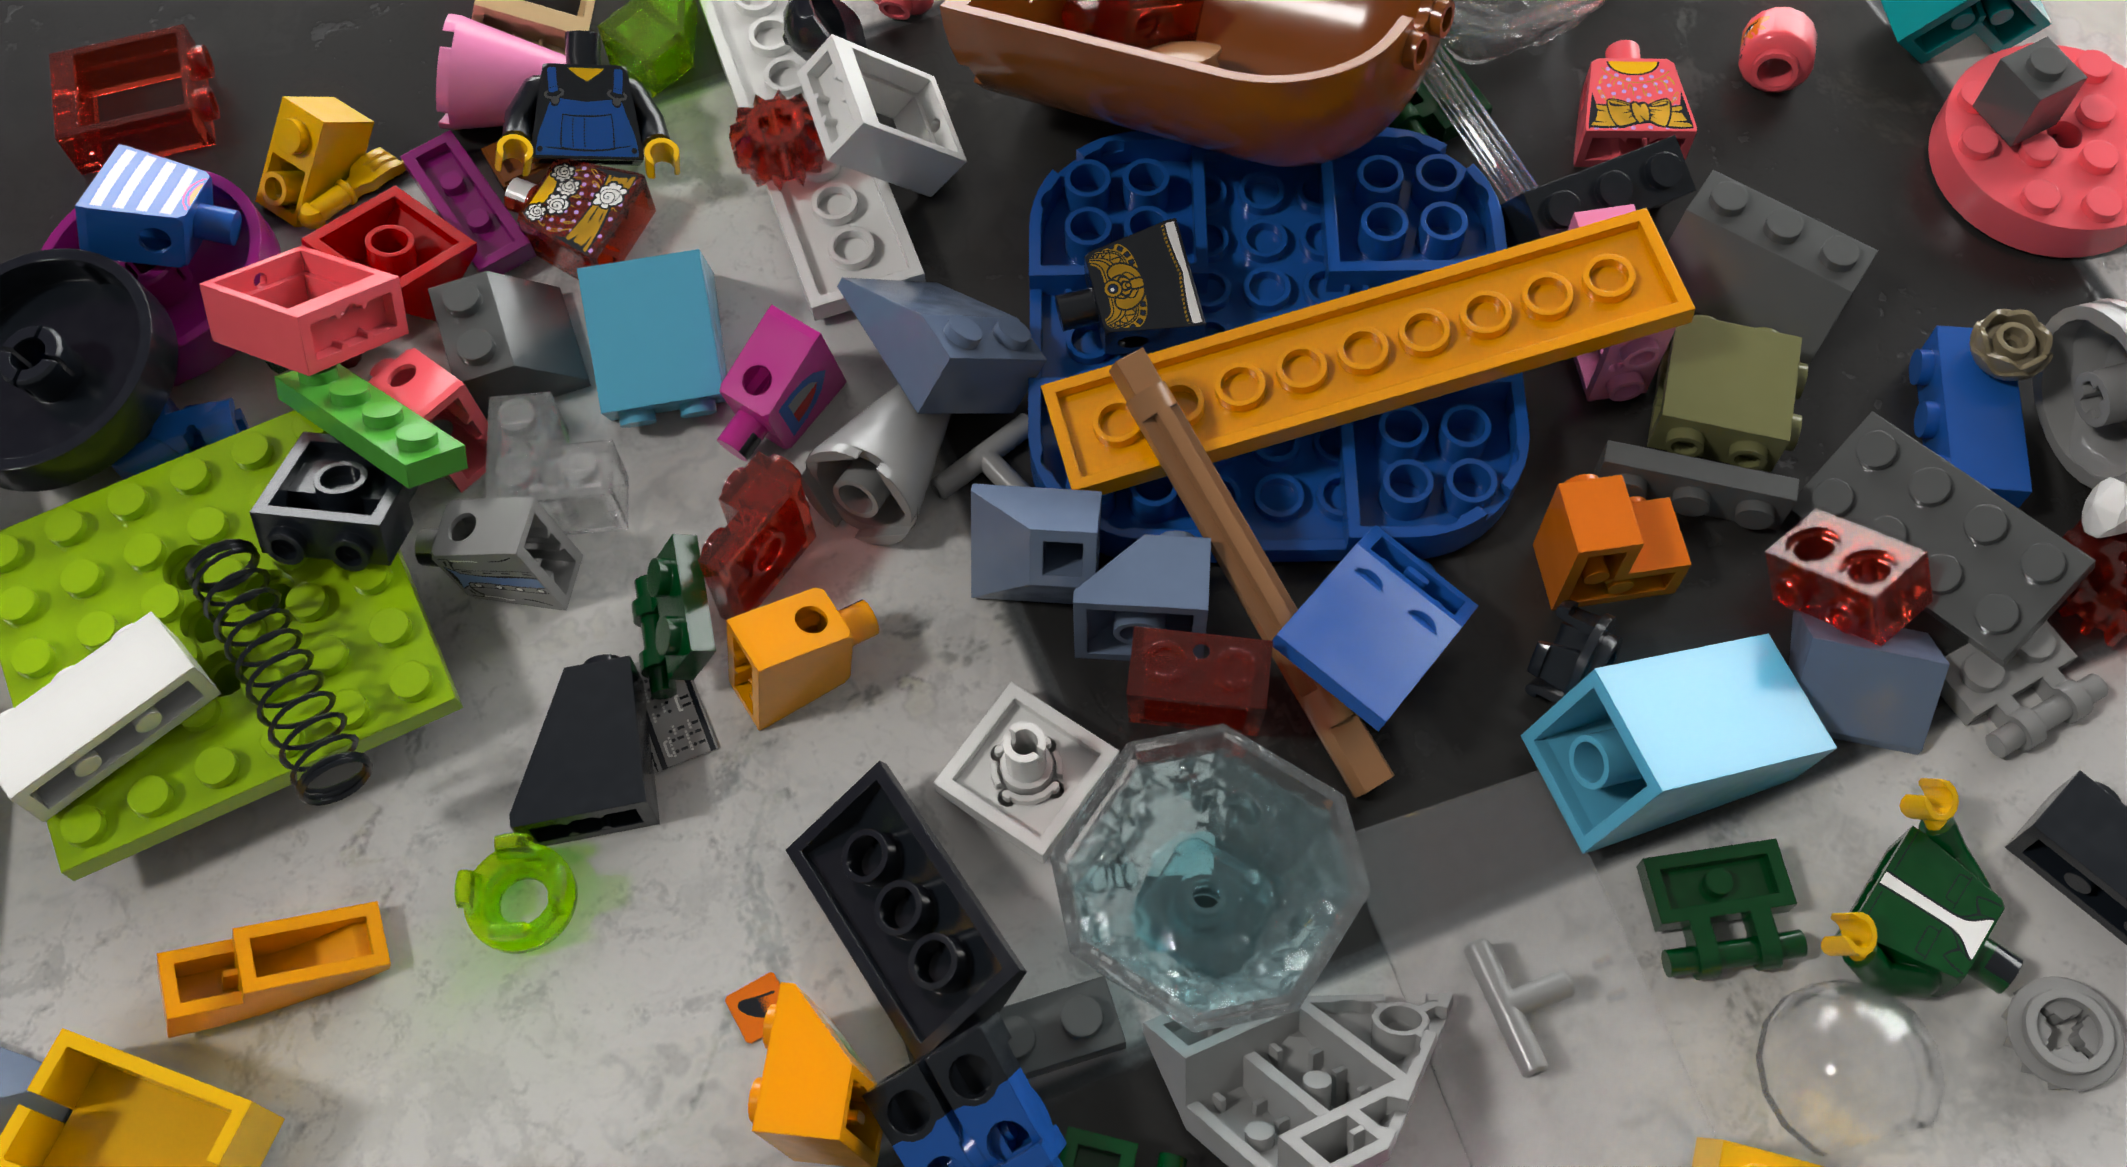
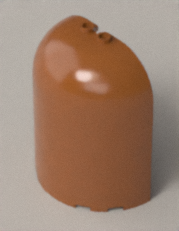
[940,0,1455,167]

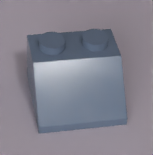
[1073,530,1211,665]

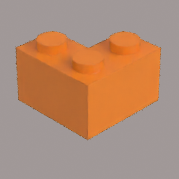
[1533,474,1692,611]

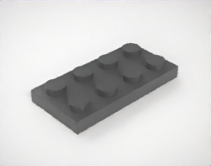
[1789,411,2096,667]

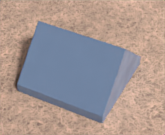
[1789,608,1950,755]

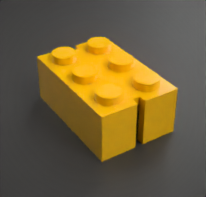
[0,1028,285,1167]

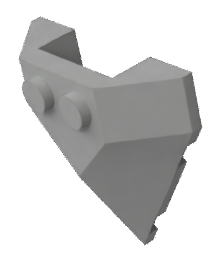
[1143,993,1453,1167]

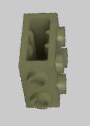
[1647,315,1808,472]

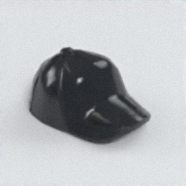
[783,0,867,61]

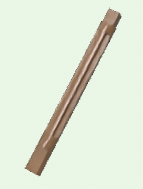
[1109,348,1394,798]

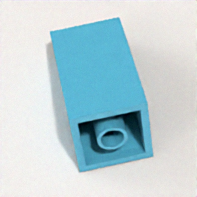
[1520,633,1837,854]

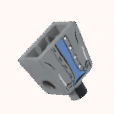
[415,497,583,611]

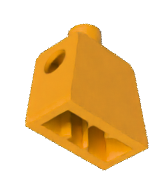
[726,587,879,731]

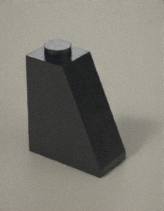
[509,654,660,850]

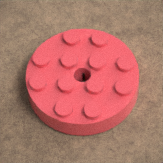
[1928,43,2127,258]

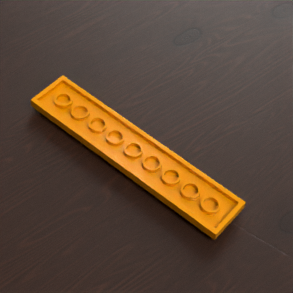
[1041,207,1696,495]

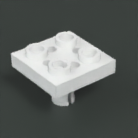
[933,681,1120,864]

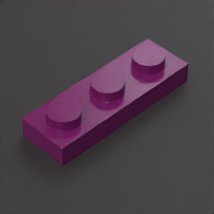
[400,130,536,274]

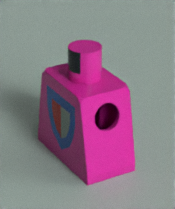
[717,305,847,462]

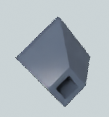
[971,484,1102,604]

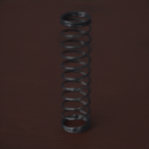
[185,539,373,806]

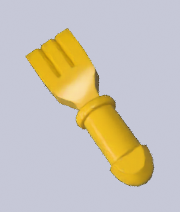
[298,147,406,229]

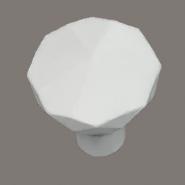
[2082,477,2127,538]

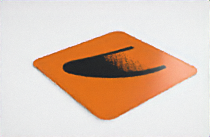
[725,972,780,1044]

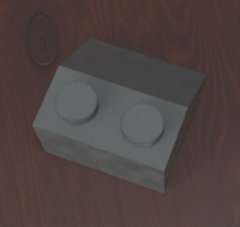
[428,271,591,419]

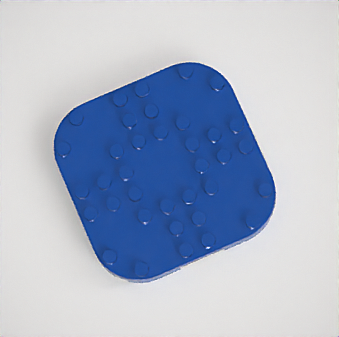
[1028,127,1530,563]

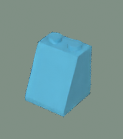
[577,249,727,428]

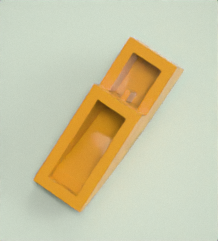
[157,901,391,1038]

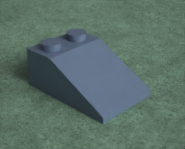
[837,277,1047,414]

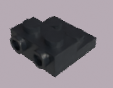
[249,432,420,571]

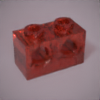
[1765,508,1933,647]

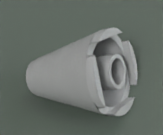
[801,383,952,545]

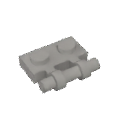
[1940,620,2108,757]

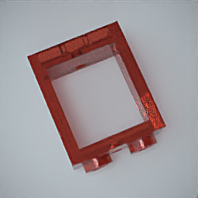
[49,24,220,175]
[1126,626,1273,736]

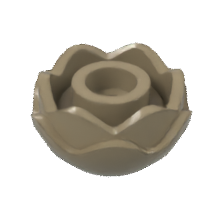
[1969,309,2053,382]

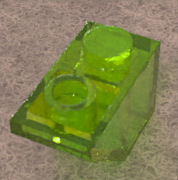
[598,0,698,98]

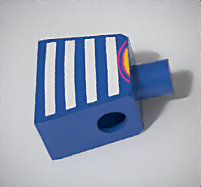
[75,144,242,268]

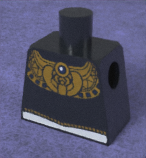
[1055,218,1206,355]

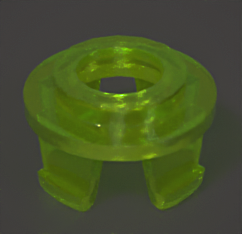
[454,832,578,954]

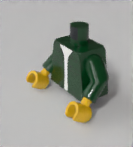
[1821,778,2023,999]

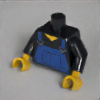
[494,30,680,179]

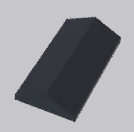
[786,761,1027,1059]

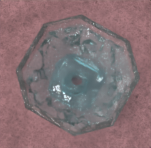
[1050,723,1372,1033]

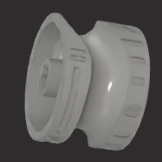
[2032,298,2127,489]

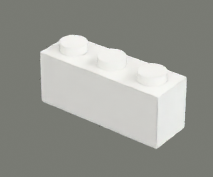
[0,612,221,823]

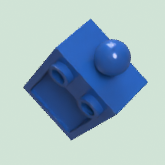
[1270,525,1479,731]

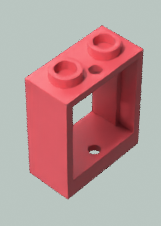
[199,245,409,376]

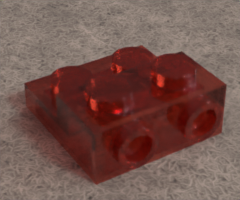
[697,451,817,620]

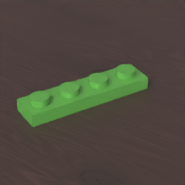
[274,364,468,489]

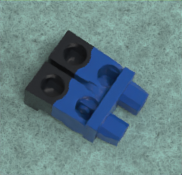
[862,1012,1067,1167]

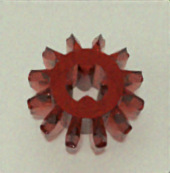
[729,89,825,192]

